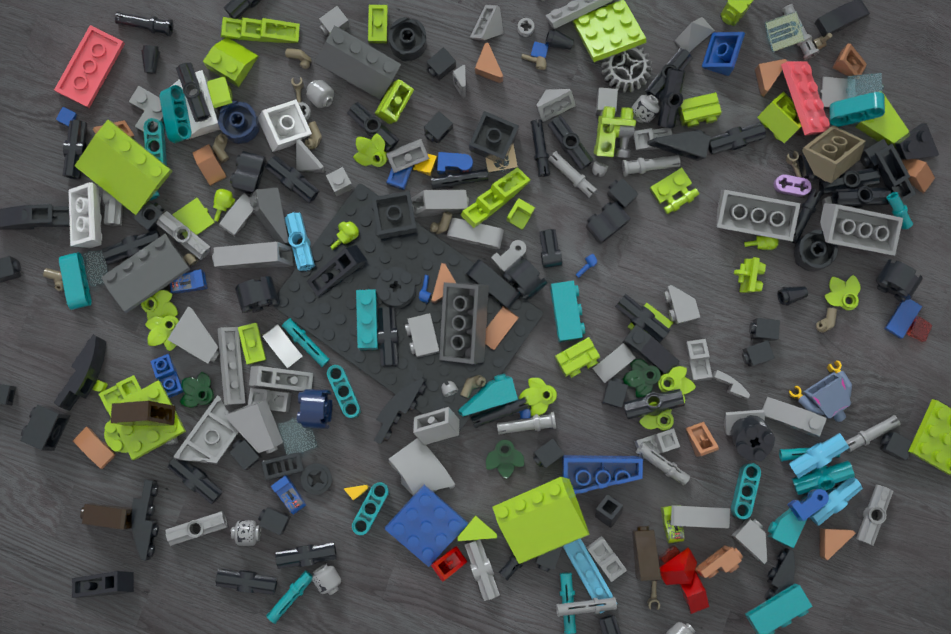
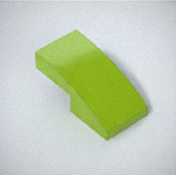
[99,375,141,412]

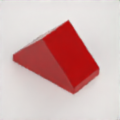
[431,546,467,582]
[660,548,697,585]
[679,571,709,614]

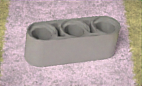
[446,218,504,249]

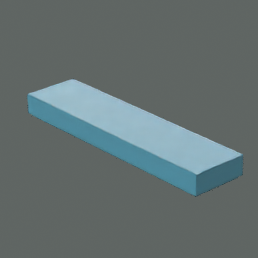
[563,539,617,614]

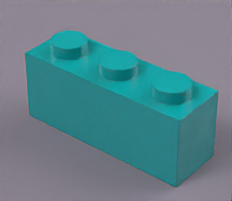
[550,281,585,343]
[356,289,379,350]
[745,584,813,634]

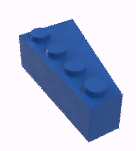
[562,455,643,494]

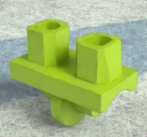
[734,257,766,293]

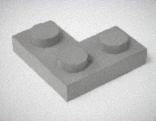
[129,86,164,133]

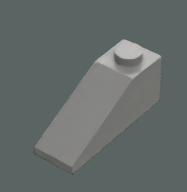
[249,366,313,391]
[762,397,827,437]

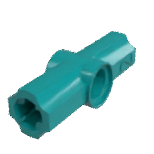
[792,461,855,495]

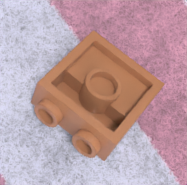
[695,545,743,578]

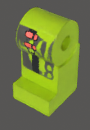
[661,505,684,543]

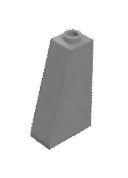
[212,242,294,269]

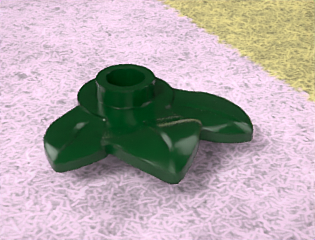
[623,359,661,398]
[180,372,214,408]
[486,440,524,479]

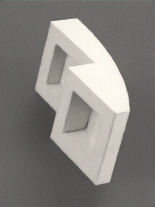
[263,324,302,368]

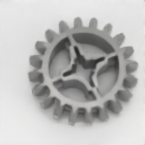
[601,46,652,93]

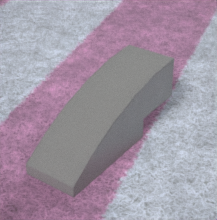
[671,505,730,528]

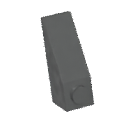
[250,188,289,245]

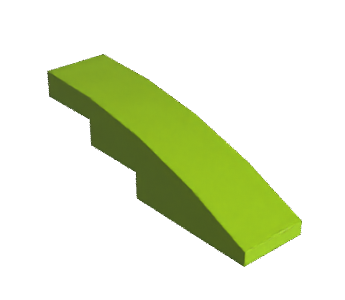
[221,17,300,43]
[461,167,530,228]

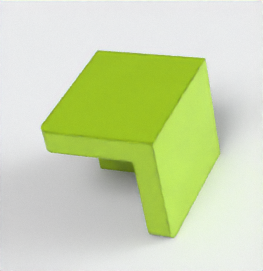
[506,198,535,230]

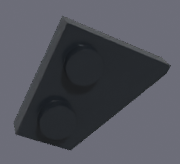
[895,123,939,160]

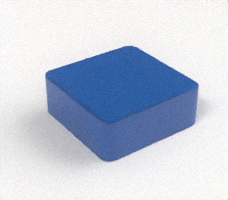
[531,42,548,58]
[56,107,77,127]

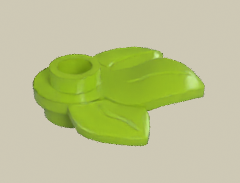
[353,133,387,167]
[825,275,861,310]
[141,290,178,320]
[145,315,179,351]
[658,366,696,403]
[519,378,557,416]
[639,402,674,430]

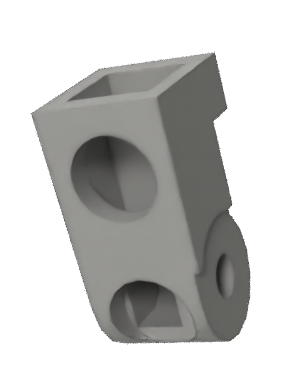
[490,240,526,274]

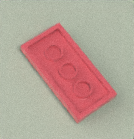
[54,25,125,108]
[781,61,830,135]

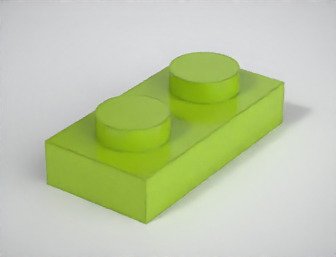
[368,5,388,43]
[238,323,266,365]

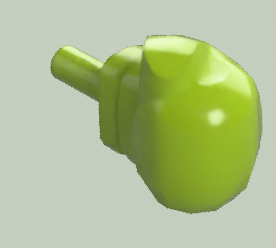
[213,189,235,222]
[330,221,359,250]
[744,235,779,250]

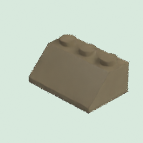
[802,125,866,183]

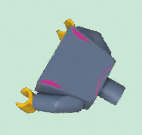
[789,361,852,422]

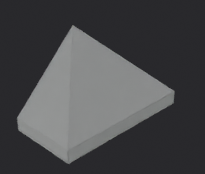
[470,5,504,40]
[674,17,715,52]
[536,89,576,122]
[296,139,326,173]

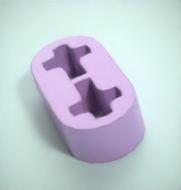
[774,175,811,197]

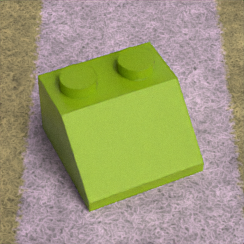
[203,38,259,87]
[757,92,801,143]

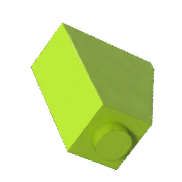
[855,91,909,149]

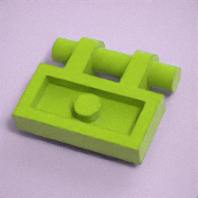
[649,168,699,214]

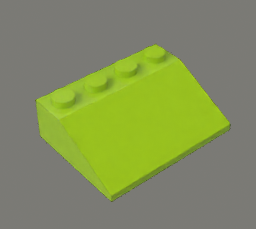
[75,120,173,215]
[492,477,590,564]

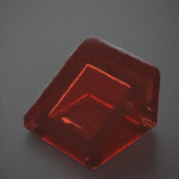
[907,316,932,342]
[658,545,681,564]

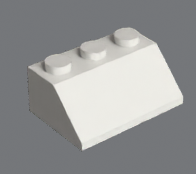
[170,70,221,140]
[69,182,102,248]

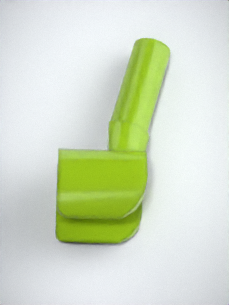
[92,380,108,392]

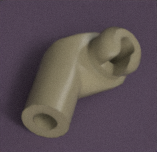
[285,48,312,69]
[305,121,322,150]
[213,133,229,163]
[430,212,452,234]
[43,268,64,291]
[816,308,837,333]
[460,375,486,398]

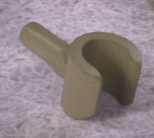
[812,33,832,50]
[521,54,547,70]
[291,77,304,103]
[786,151,802,178]
[184,254,198,267]
[647,581,660,610]

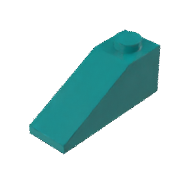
[458,374,518,416]
[768,494,808,548]

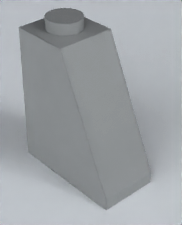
[411,190,469,217]
[167,306,220,364]
[225,399,283,453]

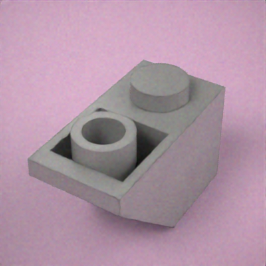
[663,285,700,325]

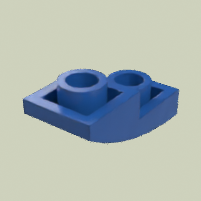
[151,354,184,398]

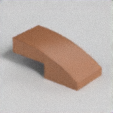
[485,306,519,350]
[73,427,116,469]

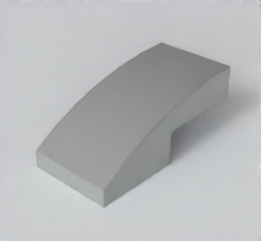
[634,128,672,150]
[219,194,254,236]
[686,339,713,382]
[592,343,636,383]
[712,370,750,399]
[248,388,292,413]
[634,428,680,459]
[586,536,627,582]

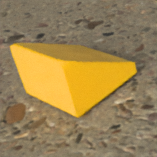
[413,154,437,176]
[344,485,369,500]

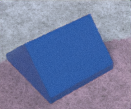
[702,32,745,76]

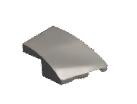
[389,438,455,496]

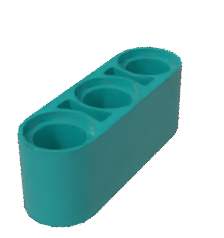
[160,85,192,143]
[829,92,885,127]
[143,118,167,166]
[59,252,92,310]
[327,365,361,419]
[731,463,761,519]
[352,482,389,535]

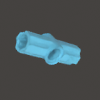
[284,212,315,271]
[789,433,850,478]
[809,478,863,526]

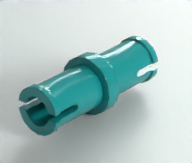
[887,192,913,229]

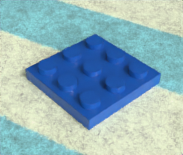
[385,484,468,567]

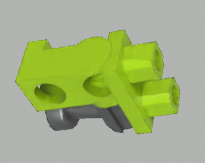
[594,106,636,158]

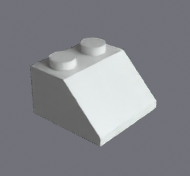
[258,99,312,152]

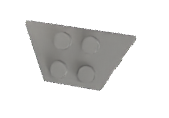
[173,395,239,464]

